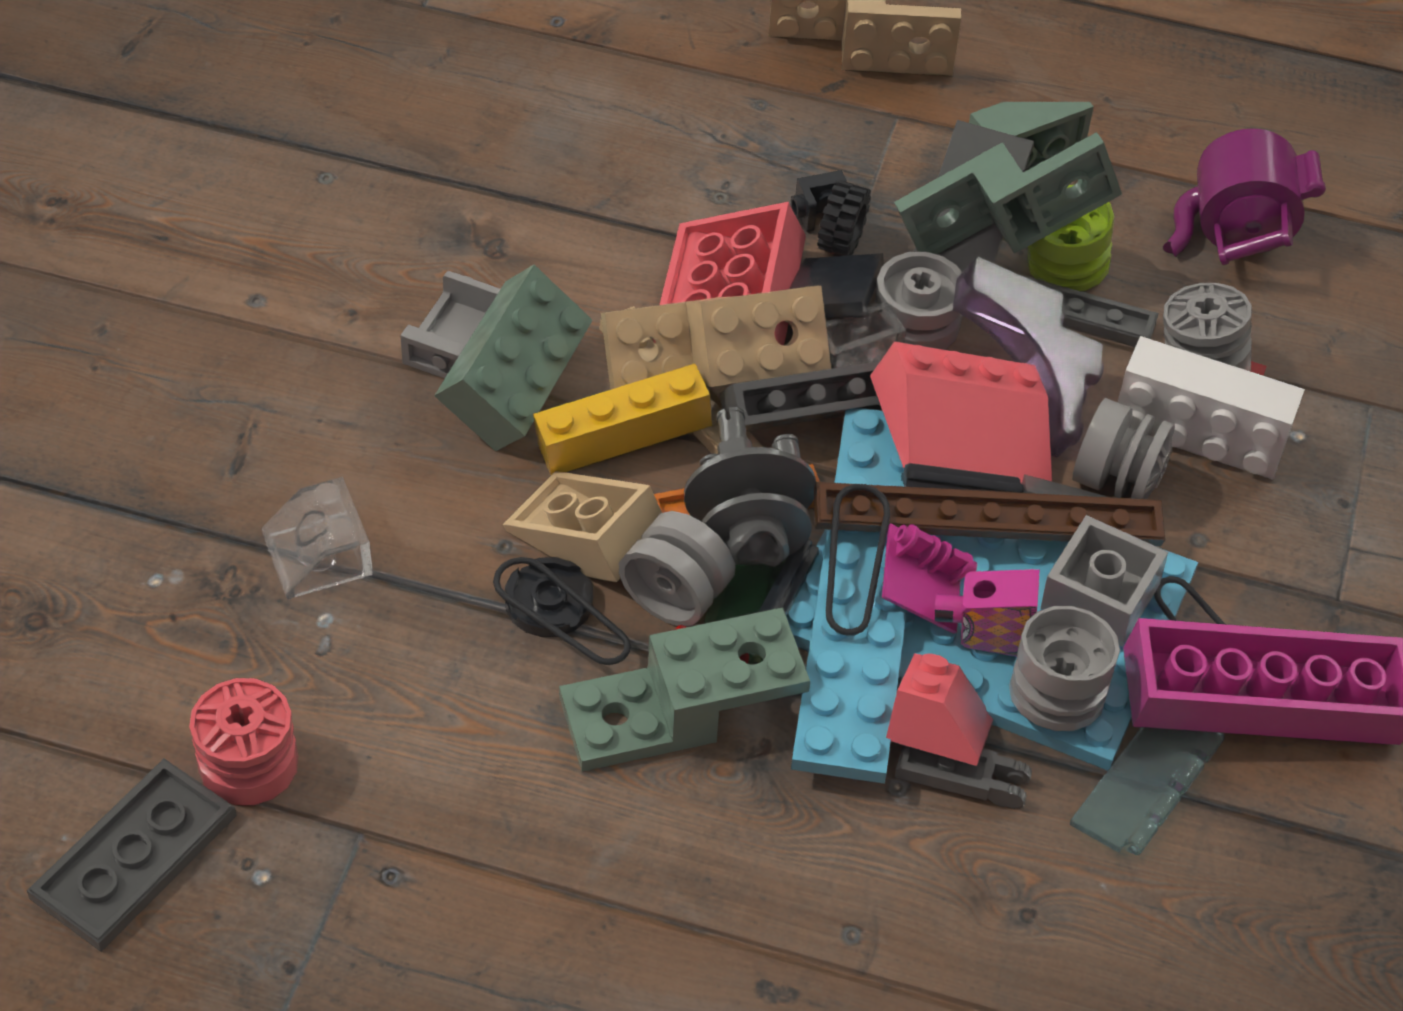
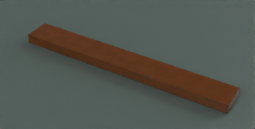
[814,482,1166,546]

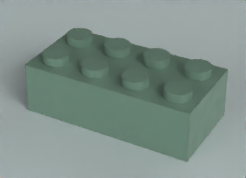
[434,264,593,451]

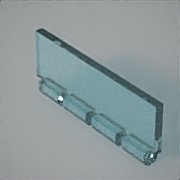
[1070,727,1225,855]

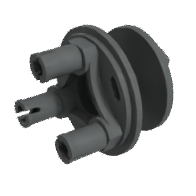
[684,407,816,567]

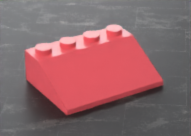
[653,202,806,345]
[870,341,1052,483]

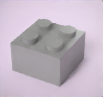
[1040,515,1168,647]

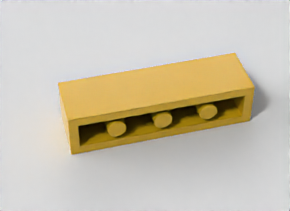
[533,363,712,475]

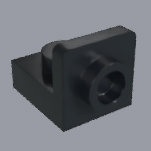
[791,170,847,232]

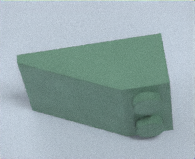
[969,102,1094,171]

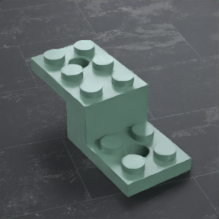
[894,132,1122,255]
[559,607,810,772]

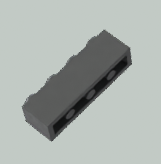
[719,361,882,432]

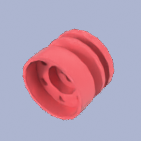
[189,678,298,806]

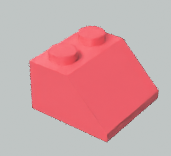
[886,653,993,766]

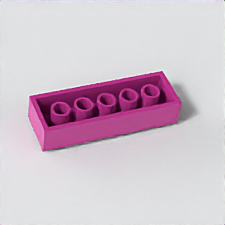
[1123,618,1403,745]

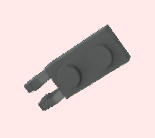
[895,745,1032,809]

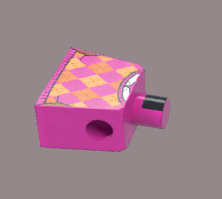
[935,569,1040,657]

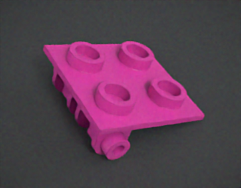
[882,524,977,634]

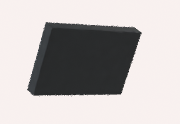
[790,253,884,319]

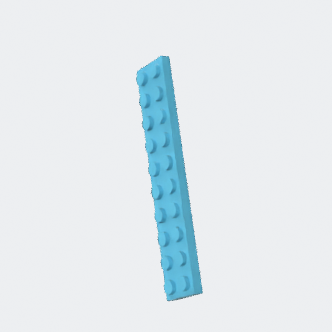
[791,408,907,784]

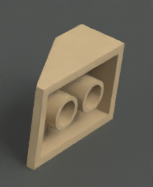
[503,471,662,582]

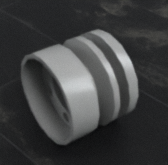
[1163,283,1252,371]
[1072,398,1175,499]
[1009,606,1120,731]

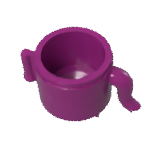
[1163,129,1326,266]

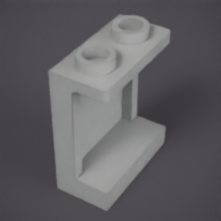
[400,271,501,379]

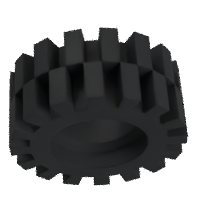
[817,180,871,256]

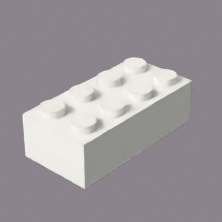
[1118,336,1305,480]

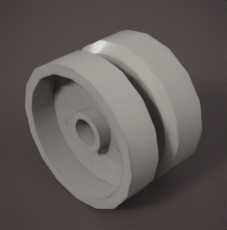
[872,252,967,350]
[619,511,735,626]

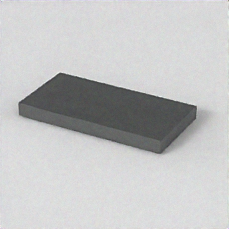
[914,120,1034,294]
[27,758,237,952]

